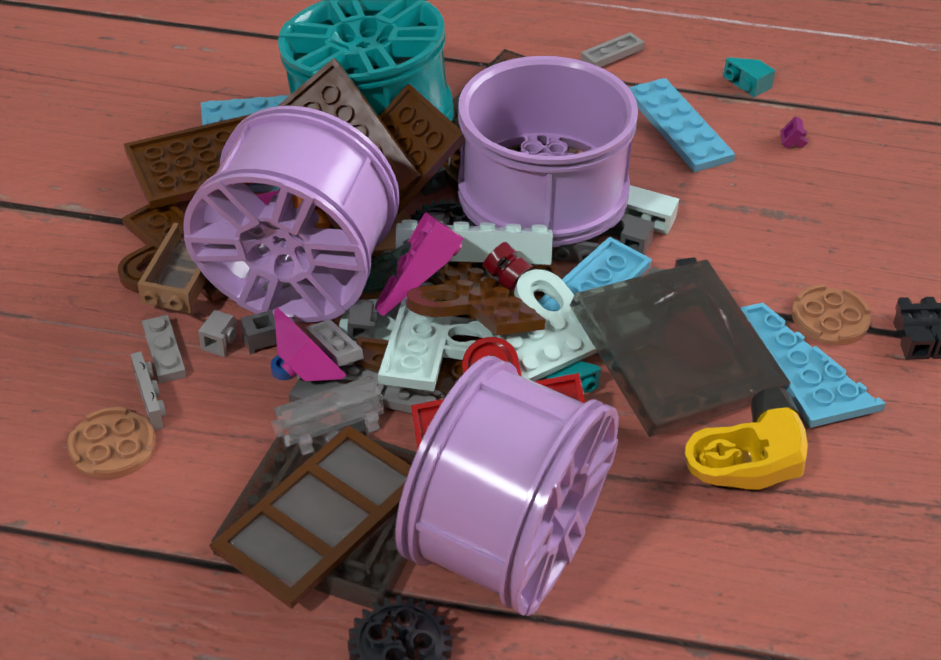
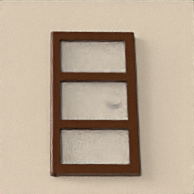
[209,425,411,609]

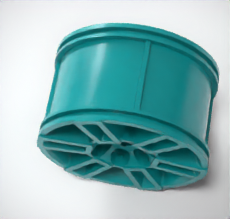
[278,0,454,121]

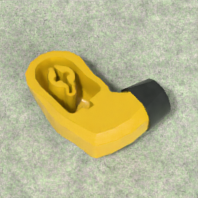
[685,387,808,489]

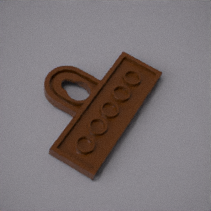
[118,204,226,303]
[406,261,546,336]

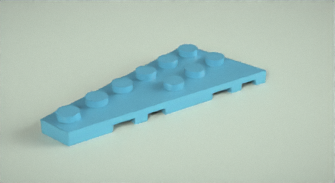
[738,303,886,428]

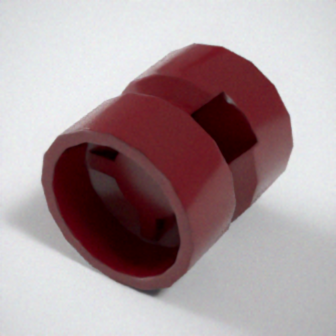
[483,242,533,292]

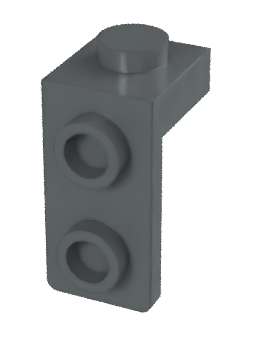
[551,241,601,263]

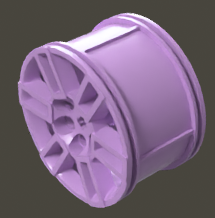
[458,56,638,247]
[184,106,399,323]
[396,356,618,616]

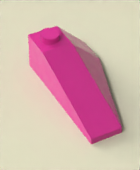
[374,212,463,316]
[274,307,346,381]

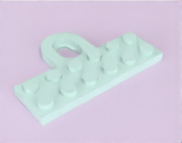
[498,269,651,382]
[378,282,501,391]

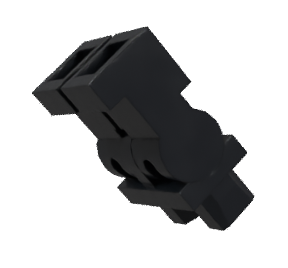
[893,297,941,360]

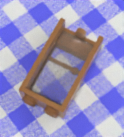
[138,223,207,313]

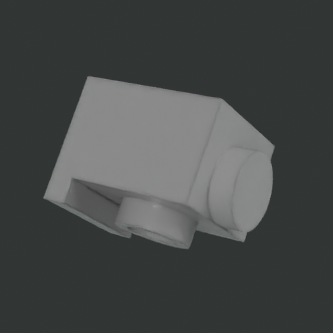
[198,310,237,357]

